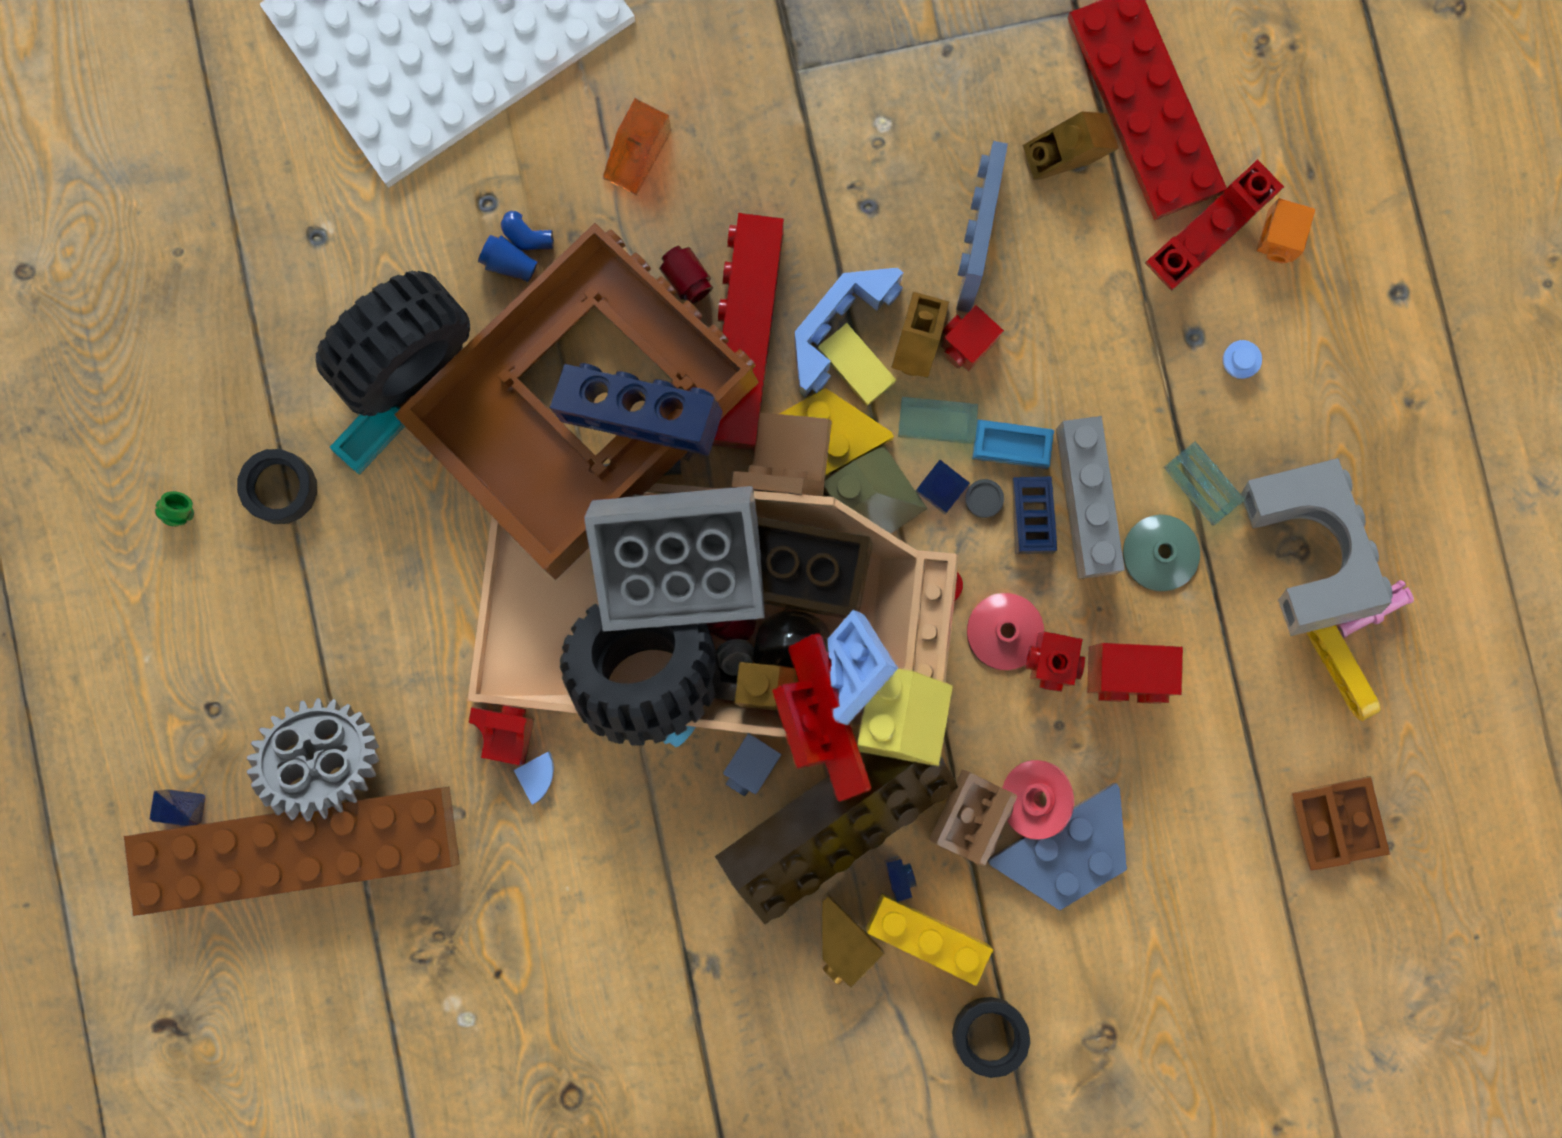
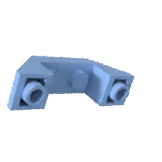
[794,268,903,398]

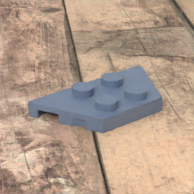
[987,783,1127,910]

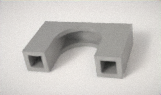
[1241,458,1393,636]

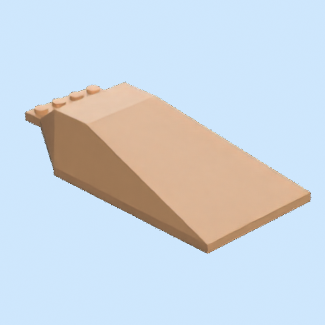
[468,483,959,737]

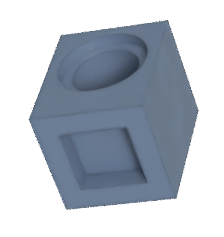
[723,733,782,796]

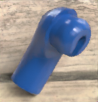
[501,211,554,250]

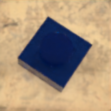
[916,460,970,514]
[884,856,917,902]

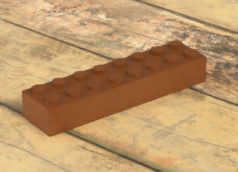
[124,786,460,916]

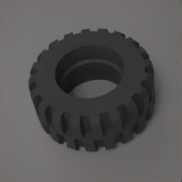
[315,270,471,416]
[560,603,720,745]

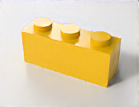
[865,893,993,986]

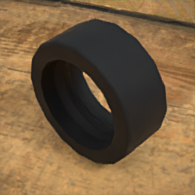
[237,449,317,524]
[952,997,1031,1078]

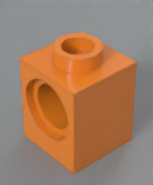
[1256,198,1316,263]

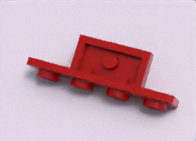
[772,634,871,801]

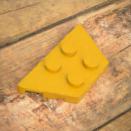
[762,388,894,493]

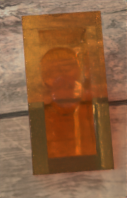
[603,98,672,196]

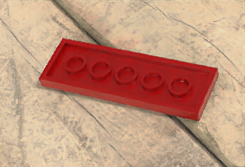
[1068,0,1227,221]

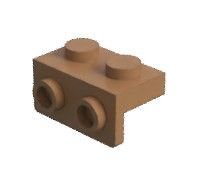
[929,769,1017,867]

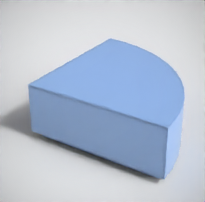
[514,751,554,805]

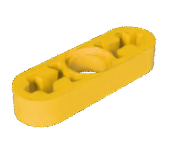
[1306,625,1381,721]

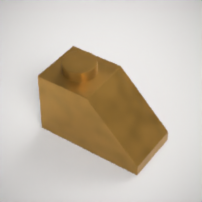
[891,291,949,378]
[735,662,799,711]
[821,893,885,988]

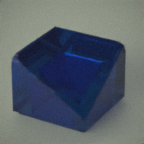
[149,789,205,826]

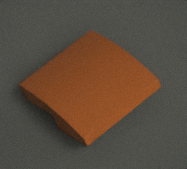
[1292,776,1390,871]

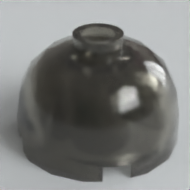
[753,608,831,669]

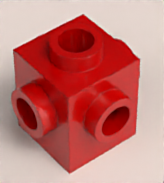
[1026,631,1085,692]

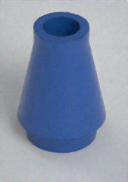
[478,234,538,282]

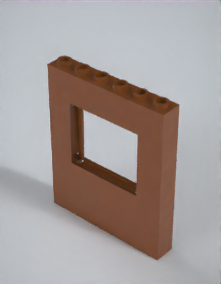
[394,223,759,580]

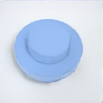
[1223,340,1262,379]

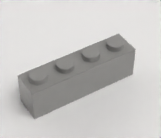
[1056,416,1125,579]

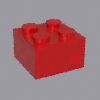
[1087,643,1183,704]

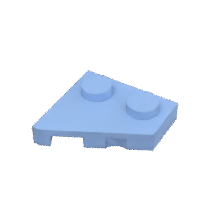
[828,610,898,725]

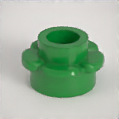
[155,491,194,527]

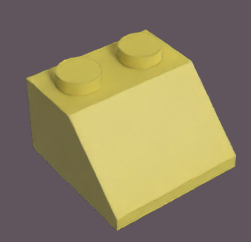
[858,668,953,766]

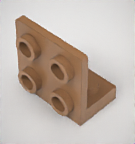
[732,413,832,496]

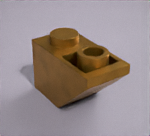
[1023,111,1119,180]

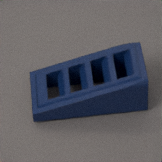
[1012,476,1057,554]

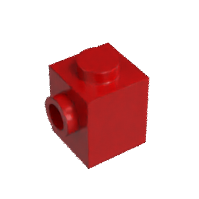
[941,305,1004,372]

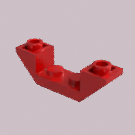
[1145,159,1284,291]

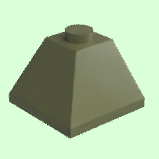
[823,446,927,533]

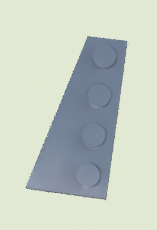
[956,141,1008,312]

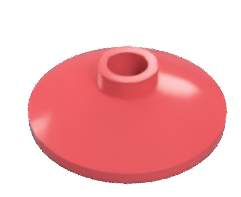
[967,593,1044,670]
[1002,760,1074,839]

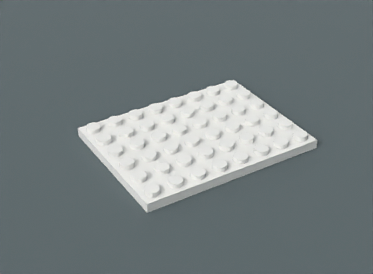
[260,0,635,188]

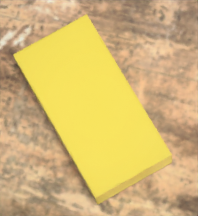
[818,323,896,406]

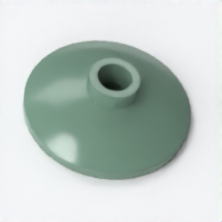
[1123,515,1200,591]

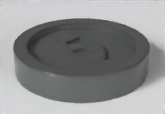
[965,479,1004,518]

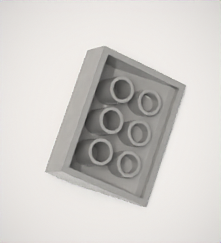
[584,486,765,631]

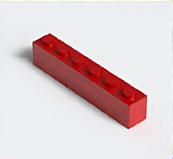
[712,213,784,451]

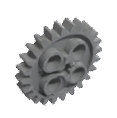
[247,698,379,821]

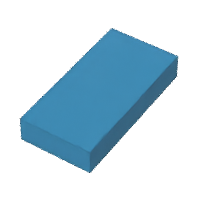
[972,419,1054,469]

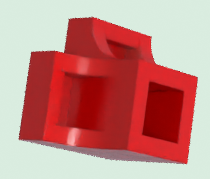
[468,705,535,765]

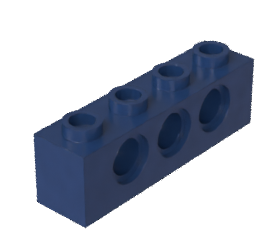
[550,363,723,456]

